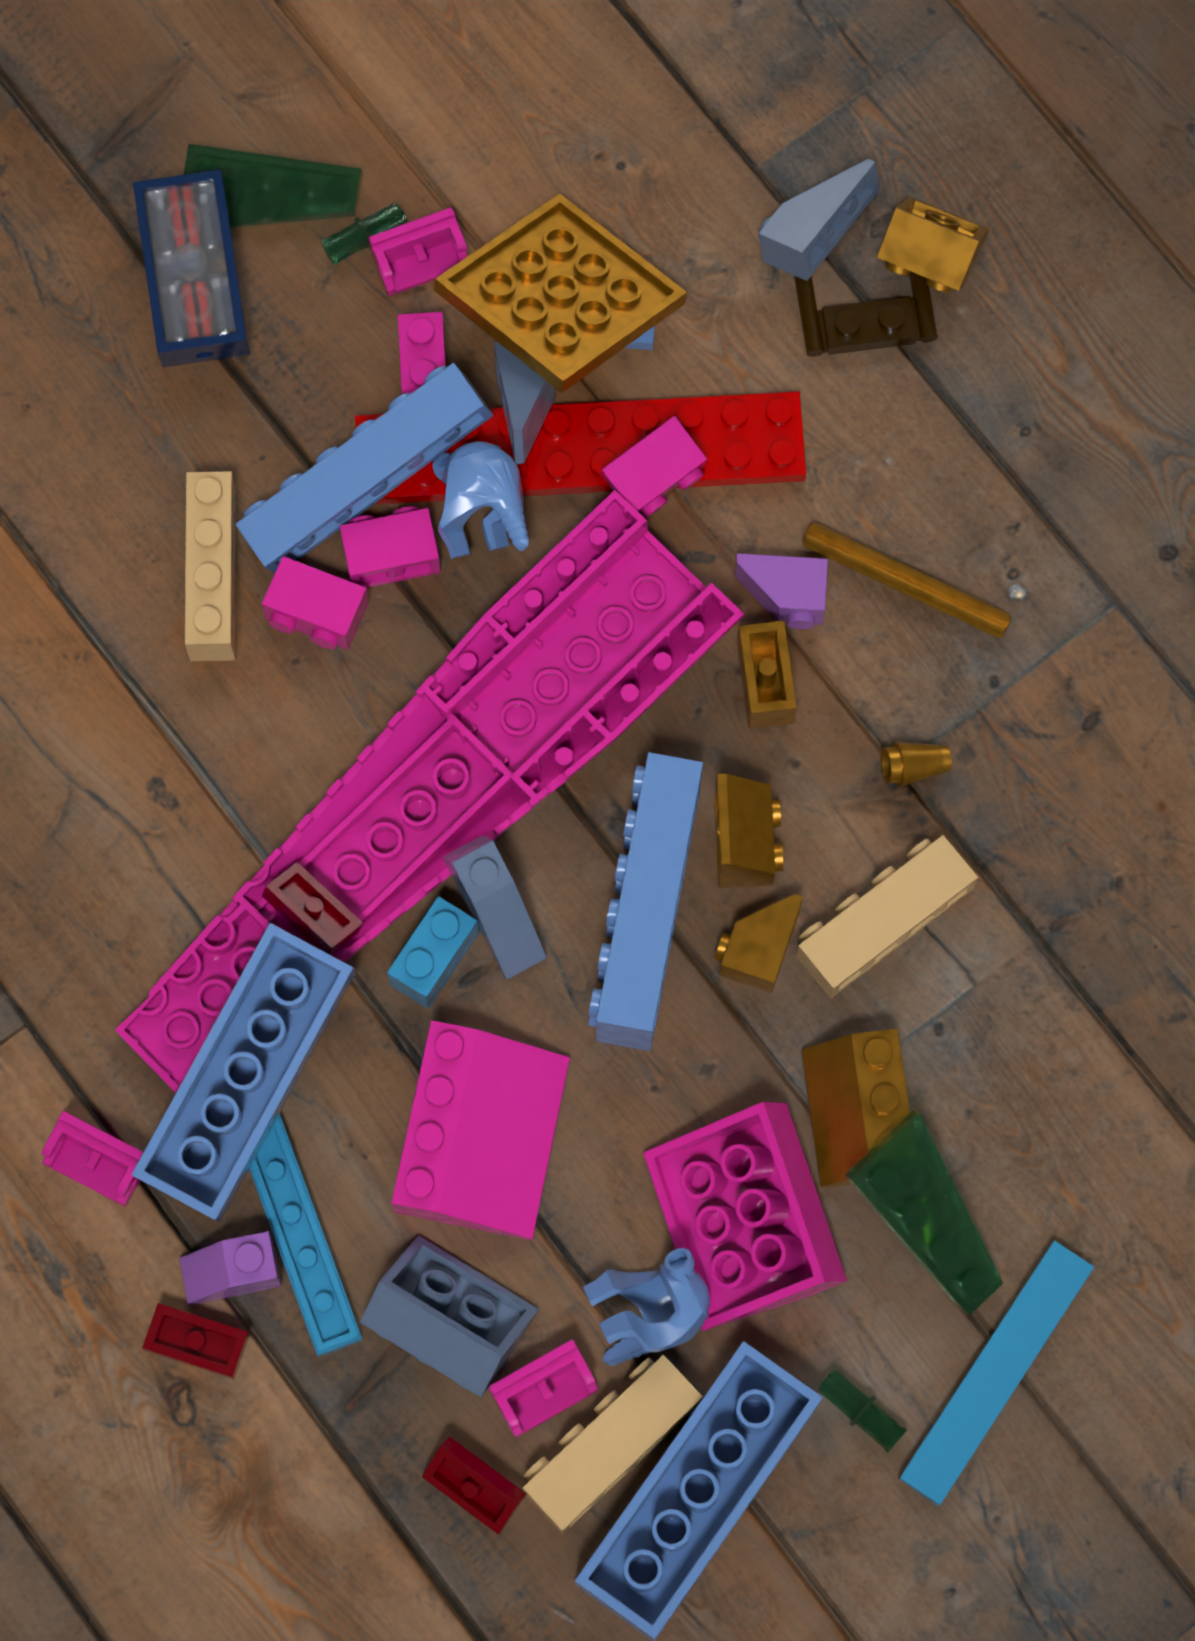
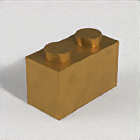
[737,621,797,729]

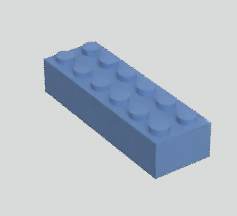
[589,752,703,1051]
[131,923,356,1222]
[575,1341,823,1641]

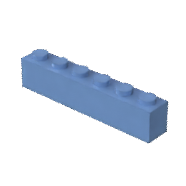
[235,362,494,574]

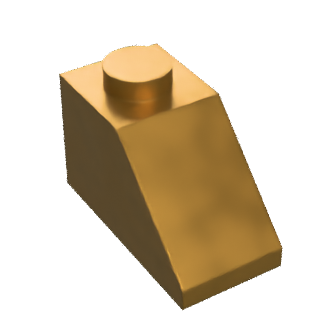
[714,894,803,993]

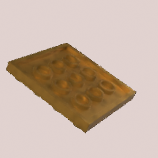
[434,193,687,393]

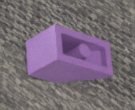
[735,554,828,629]
[179,1231,282,1306]

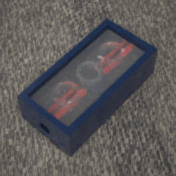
[133,169,250,367]

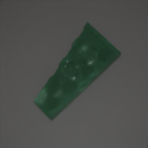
[183,144,363,228]
[845,1110,1003,1316]

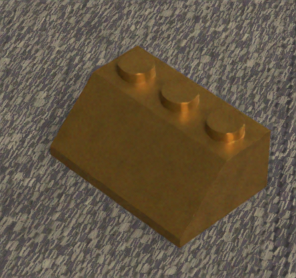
[801,1028,918,1188]

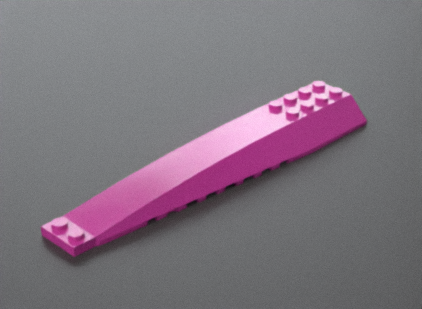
[115,490,744,1093]

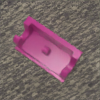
[369,207,468,297]
[41,1111,143,1207]
[489,1339,599,1438]

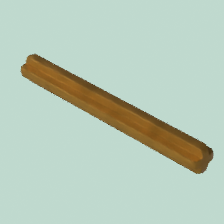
[803,523,1012,638]

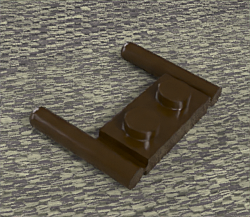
[794,272,938,357]

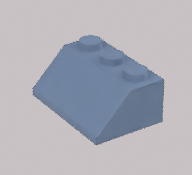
[360,1235,539,1397]

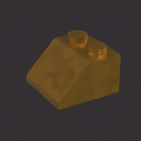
[877,196,989,293]
[714,774,783,888]

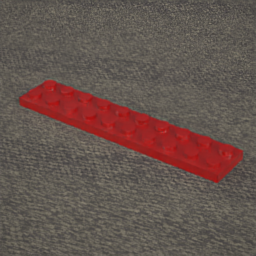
[355,391,806,505]

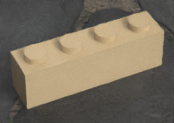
[185,471,237,661]
[796,835,978,999]
[522,1355,703,1535]

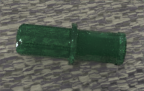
[321,203,408,266]
[819,1370,907,1453]

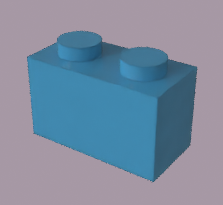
[387,896,479,1010]

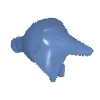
[433,441,529,559]
[583,1248,711,1366]

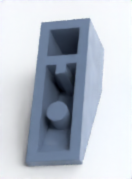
[758,159,879,281]
[494,342,555,464]
[442,835,547,980]

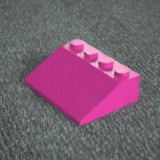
[391,1020,570,1241]
[643,1101,847,1331]

